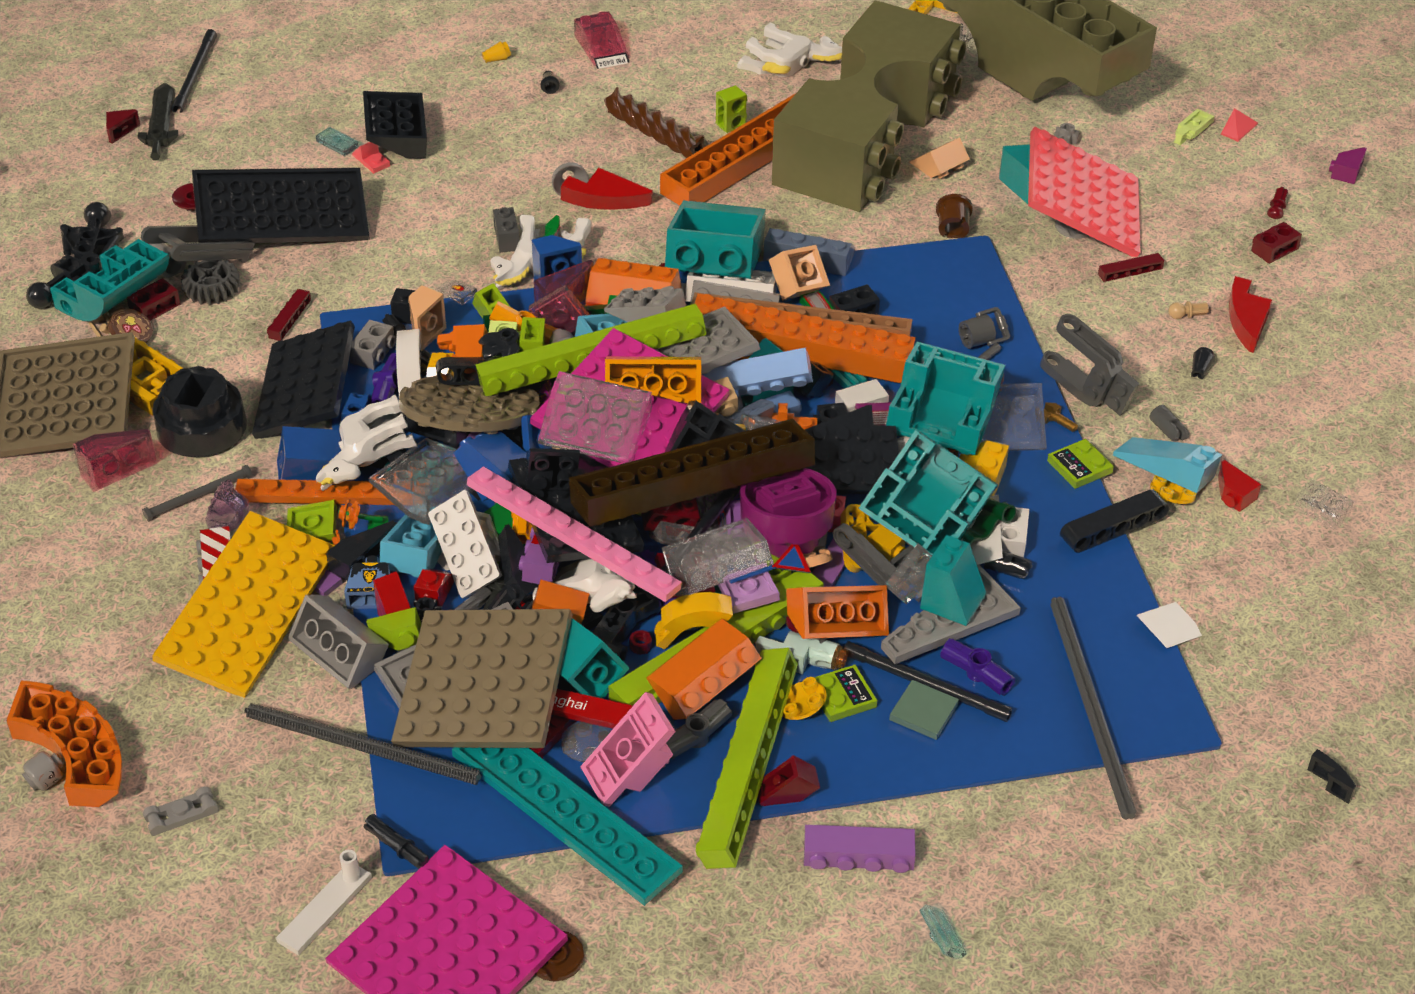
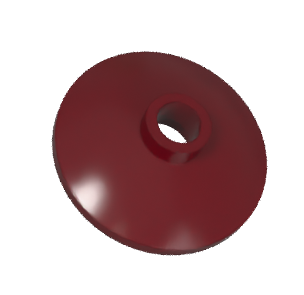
[172,183,195,210]

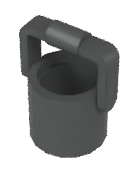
[958,307,1010,349]

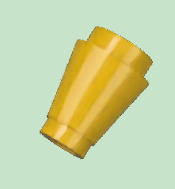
[482,41,511,63]

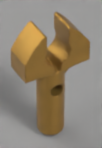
[1039,402,1078,432]

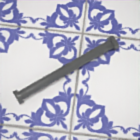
[142,465,252,522]

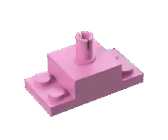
[580,692,676,807]

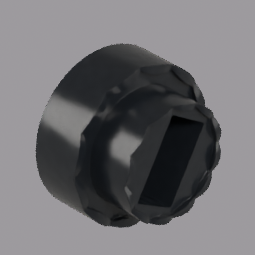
[153,366,247,457]

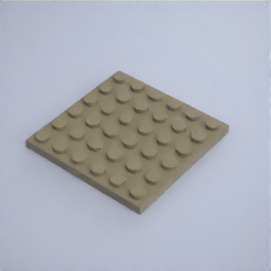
[0,332,135,458]
[391,609,573,748]

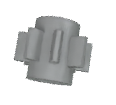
[1054,123,1079,145]

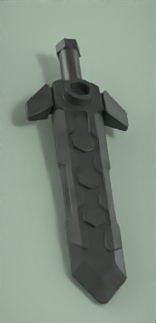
[138,83,179,161]

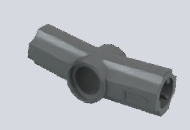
[666,699,732,759]

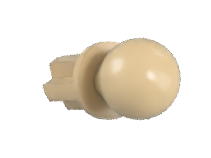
[1168,301,1209,319]

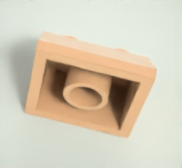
[909,137,970,179]
[769,245,830,301]
[409,285,446,351]

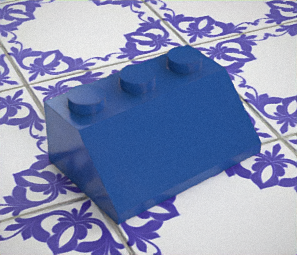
[532,235,583,306]

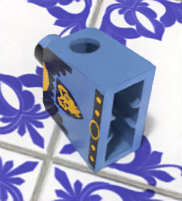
[344,555,390,609]

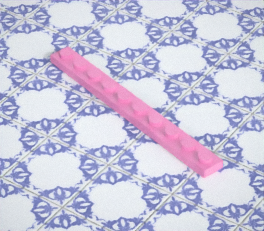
[467,466,682,602]

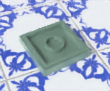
[889,680,959,740]

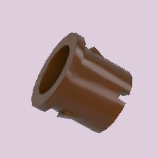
[936,194,973,238]

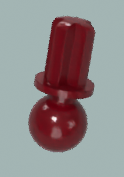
[1267,187,1288,219]

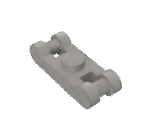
[143,787,219,836]

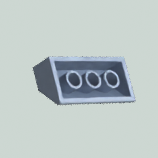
[763,228,856,276]

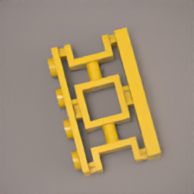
[130,338,183,416]

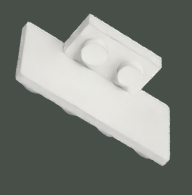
[428,490,502,598]

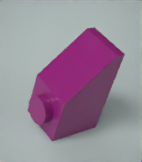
[1329,147,1367,184]

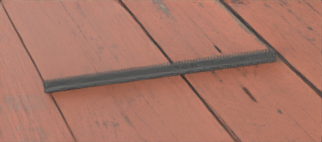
[244,703,482,785]

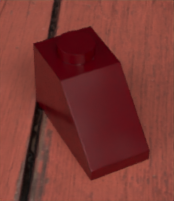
[758,755,820,806]

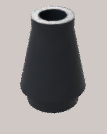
[540,70,560,94]
[1191,347,1215,379]

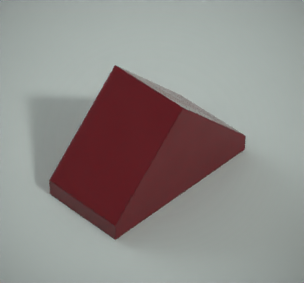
[106,109,140,144]

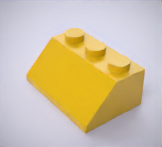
[959,440,1009,496]

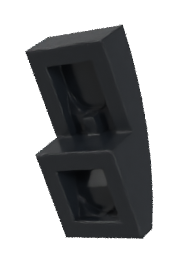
[1307,749,1356,804]

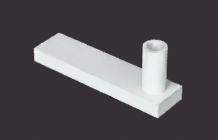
[276,850,372,956]

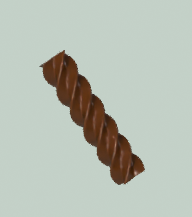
[604,87,706,158]

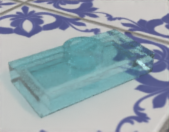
[315,127,359,156]
[919,904,966,959]

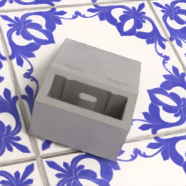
[604,286,686,322]

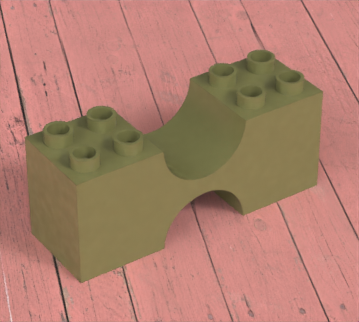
[772,0,966,212]

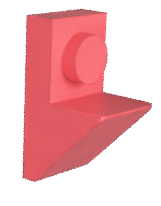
[352,142,390,174]

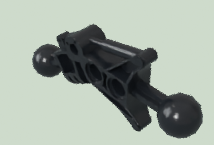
[26,202,124,309]

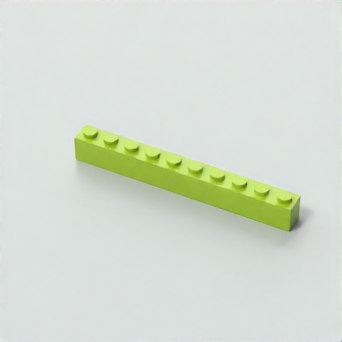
[475,304,706,396]
[608,571,824,705]
[696,647,798,869]

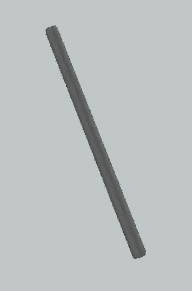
[1050,597,1137,820]

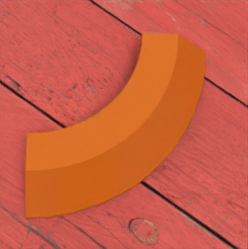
[6,680,122,807]

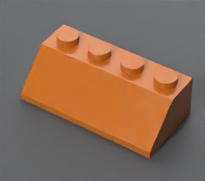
[585,258,682,306]
[786,585,889,639]
[646,619,762,720]

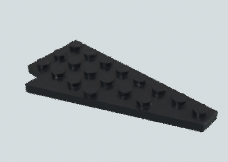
[725,405,899,494]

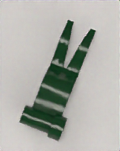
[960,498,1016,545]

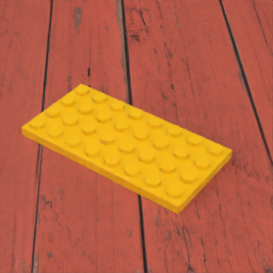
[152,511,335,698]

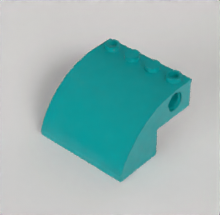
[50,239,170,321]
[886,342,1005,455]
[858,430,998,558]

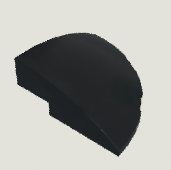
[665,400,745,452]

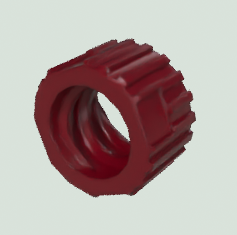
[629,630,652,655]

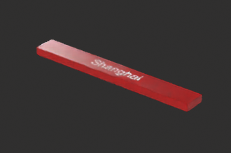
[551,689,633,729]

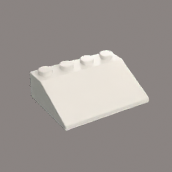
[685,270,777,302]

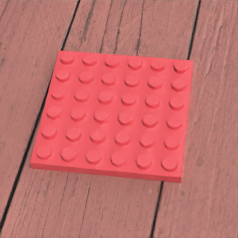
[1028,127,1140,257]

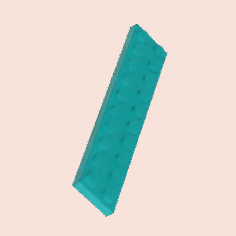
[452,747,683,906]

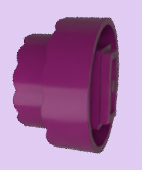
[740,468,836,557]

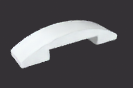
[396,329,421,396]

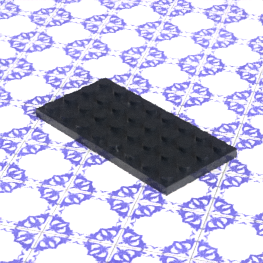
[192,168,369,243]

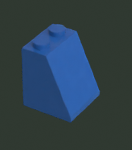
[277,426,342,480]
[453,430,526,502]

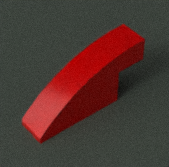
[561,167,653,210]
[1229,276,1272,353]

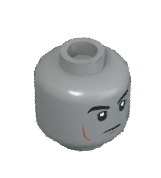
[22,751,64,791]

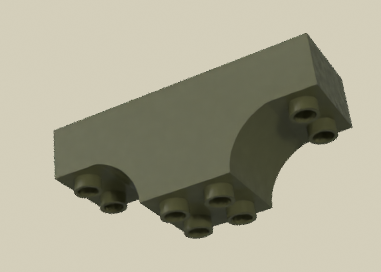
[938,0,1157,101]

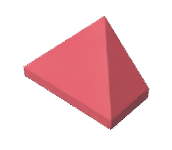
[1221,108,1258,142]

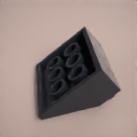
[363,91,427,158]

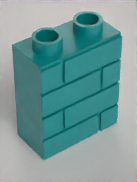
[665,200,766,279]

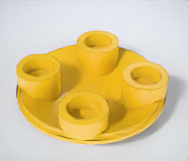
[1150,475,1196,504]
[782,677,827,720]

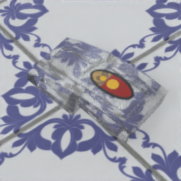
[434,280,477,305]

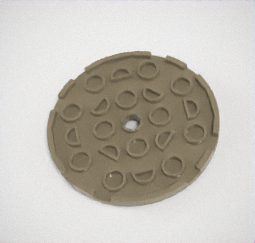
[399,375,540,434]

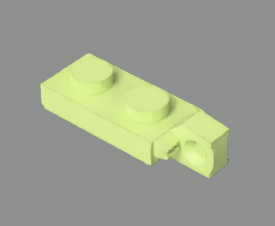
[1174,109,1215,145]

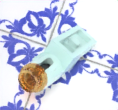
[756,631,848,674]

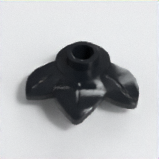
[478,328,520,359]

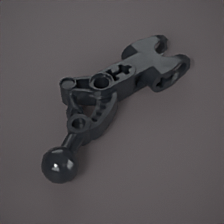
[586,573,662,662]

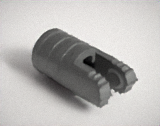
[1150,405,1189,441]

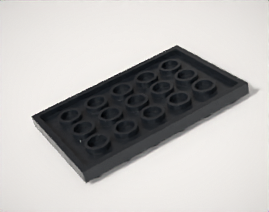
[252,320,355,439]
[508,452,644,563]

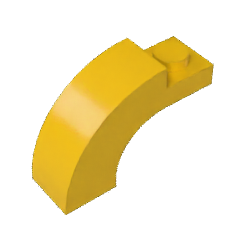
[654,592,733,649]

